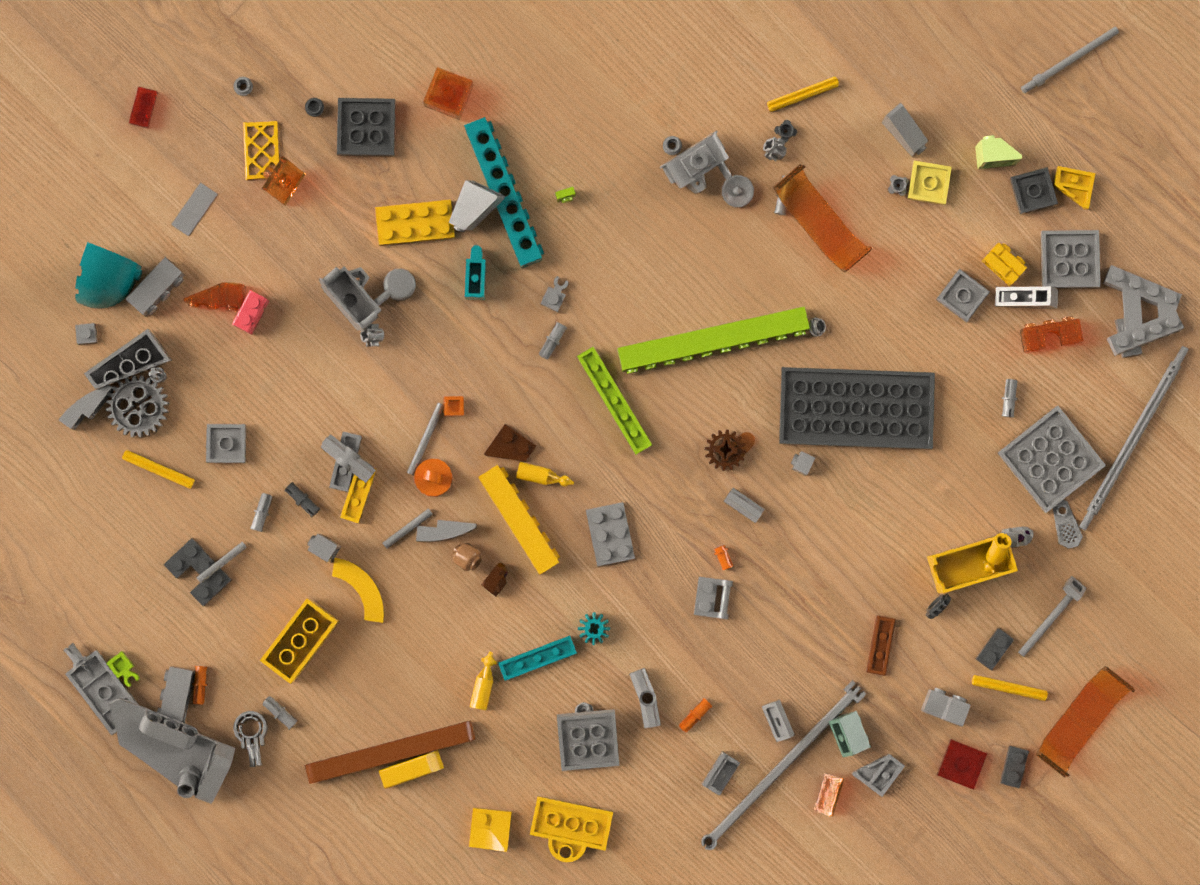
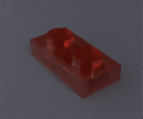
[129,86,158,129]

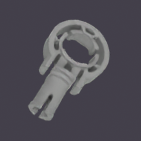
[233,711,268,767]

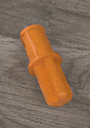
[192,666,208,705]
[679,698,713,733]

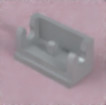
[702,751,740,795]

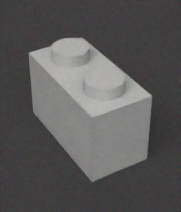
[307,534,341,563]

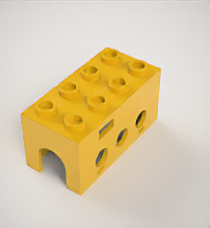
[927,534,1018,593]

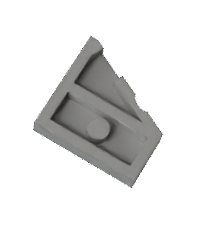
[852,754,905,797]

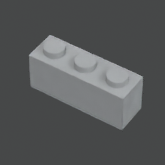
[126,257,185,317]
[157,666,195,723]

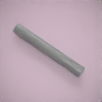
[383,508,433,549]
[196,542,247,583]

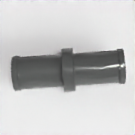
[284,482,320,517]

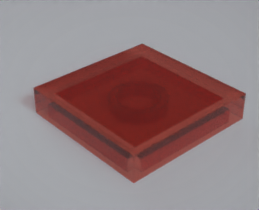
[937,739,987,790]

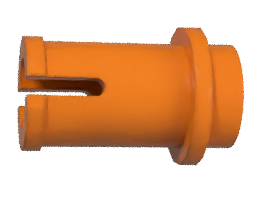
[714,545,734,570]

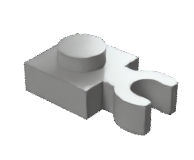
[540,276,568,313]

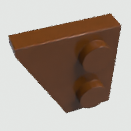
[484,424,536,462]

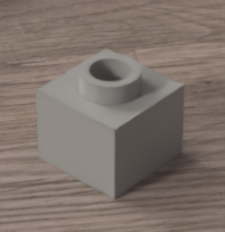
[791,451,815,476]

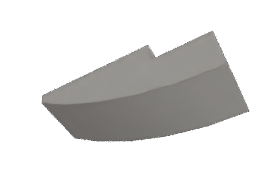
[59,385,114,430]
[416,520,477,542]

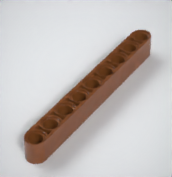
[304,720,476,784]

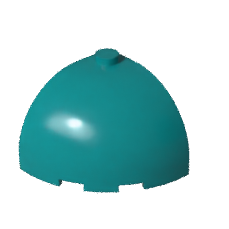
[75,242,142,309]

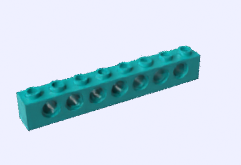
[464,117,544,269]

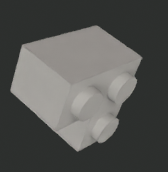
[921,688,971,727]

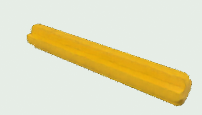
[767,77,839,112]
[122,450,195,489]
[972,675,1048,701]

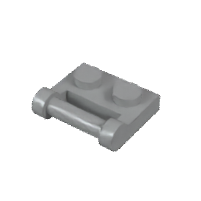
[694,577,733,619]

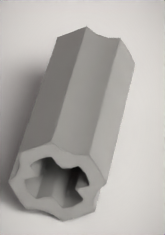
[724,488,765,523]

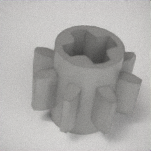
[763,137,787,162]
[360,324,384,347]

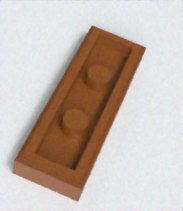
[866,615,896,676]

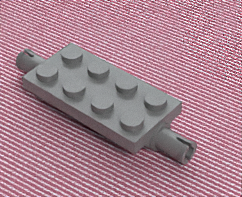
[63,643,139,735]

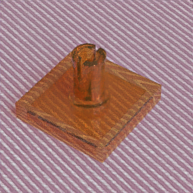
[262,156,306,206]

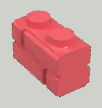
[232,290,270,335]

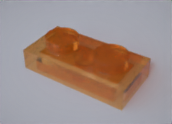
[814,773,844,817]

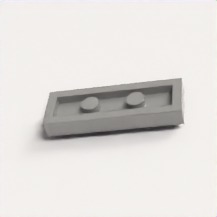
[329,432,362,492]

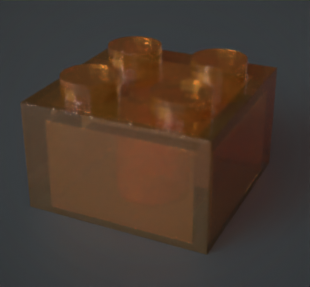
[423,67,474,120]

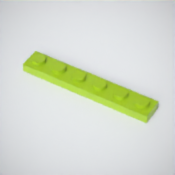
[577,347,652,455]

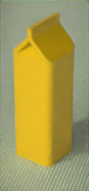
[379,750,444,789]

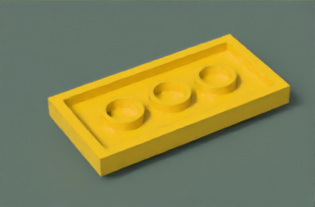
[375,199,455,246]

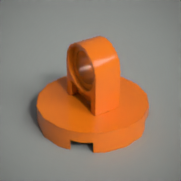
[414,459,453,497]

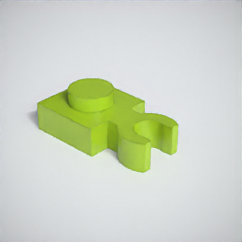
[106,651,140,687]

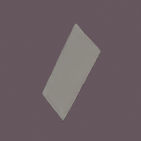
[171,182,217,236]

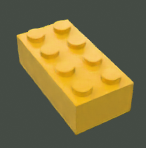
[260,598,340,684]

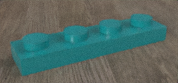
[498,635,577,681]

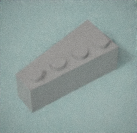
[84,329,172,389]

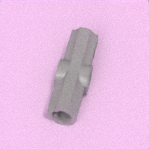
[321,434,376,483]
[629,668,661,728]

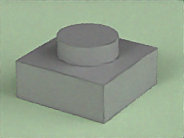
[75,323,98,345]
[1063,576,1086,602]

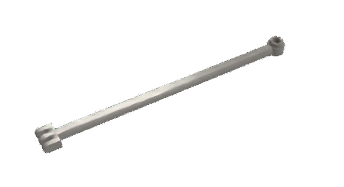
[701,680,867,850]

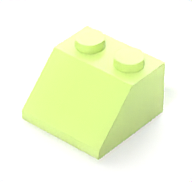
[975,135,1022,169]

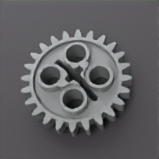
[106,375,169,438]

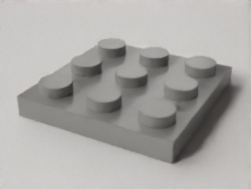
[1041,230,1100,288]
[557,709,619,771]

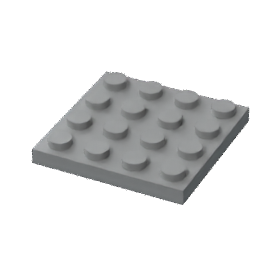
[998,406,1106,513]

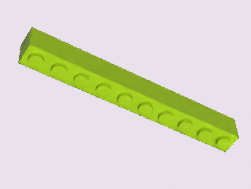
[617,306,810,374]

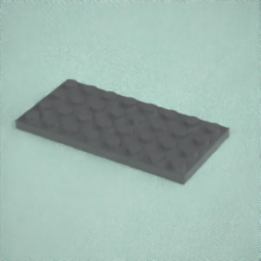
[779,367,935,449]

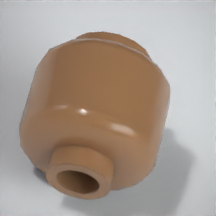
[453,543,482,571]

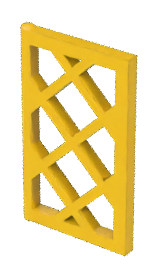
[243,121,280,180]

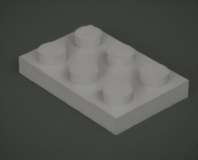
[586,502,635,567]

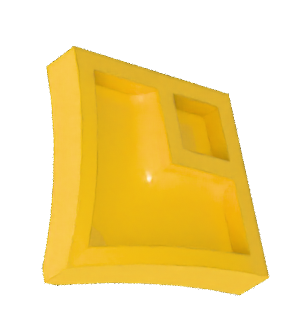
[469,807,512,852]

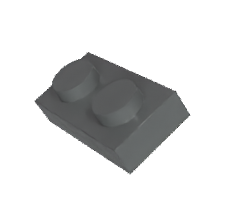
[975,628,1014,671]
[1000,746,1029,788]

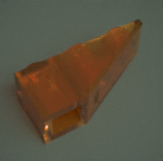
[183,282,246,312]

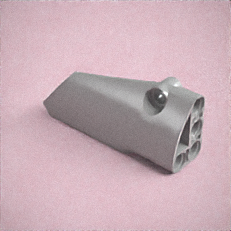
[109,698,235,804]

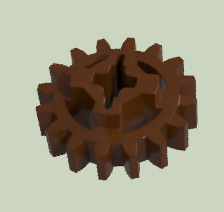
[704,429,746,471]

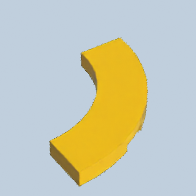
[332,558,384,623]

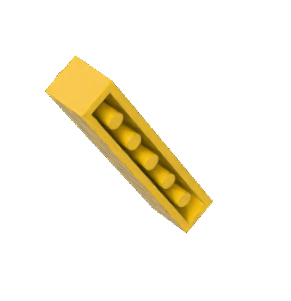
[478,465,560,575]

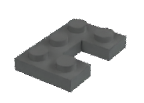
[164,538,232,606]

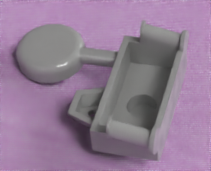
[660,130,754,207]
[319,266,416,332]

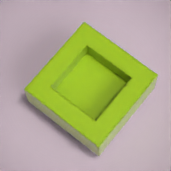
[555,187,576,203]

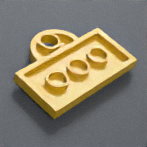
[530,796,613,862]

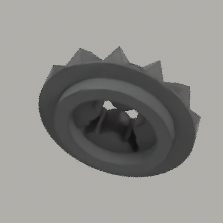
[926,594,951,619]

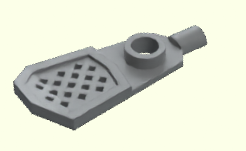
[1053,500,1083,549]

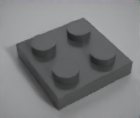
[1010,167,1058,214]

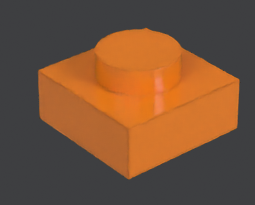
[443,396,464,417]

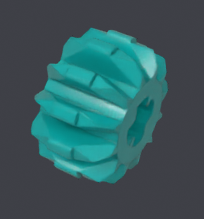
[578,612,610,645]

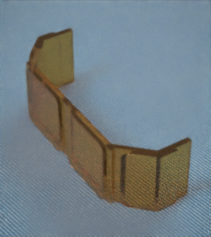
[773,164,873,273]
[1036,666,1135,778]

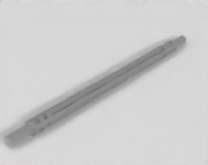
[1079,346,1189,531]

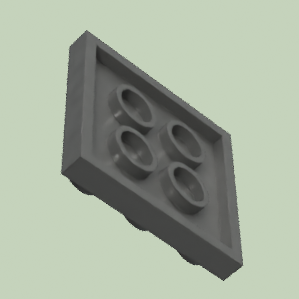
[337,98,396,157]

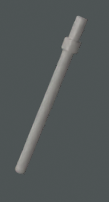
[1021,27,1119,93]

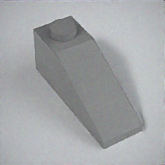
[995,286,1058,309]

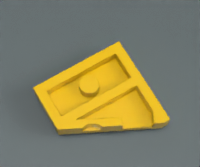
[1053,166,1095,210]

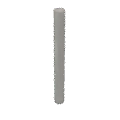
[407,403,444,476]
[1018,595,1073,657]

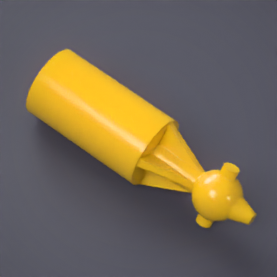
[516,462,574,487]
[983,533,1012,573]
[470,652,497,710]

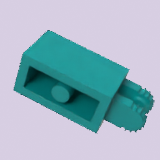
[465,245,486,300]

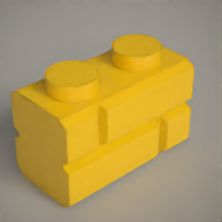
[981,242,1027,286]

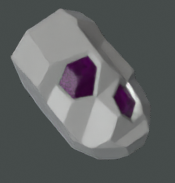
[1001,526,1033,548]

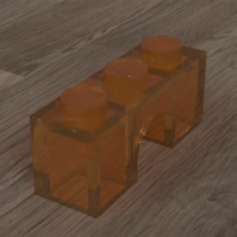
[1019,316,1084,353]

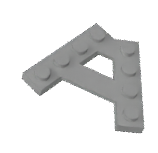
[1103,265,1184,356]

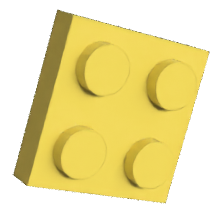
[907,161,952,205]

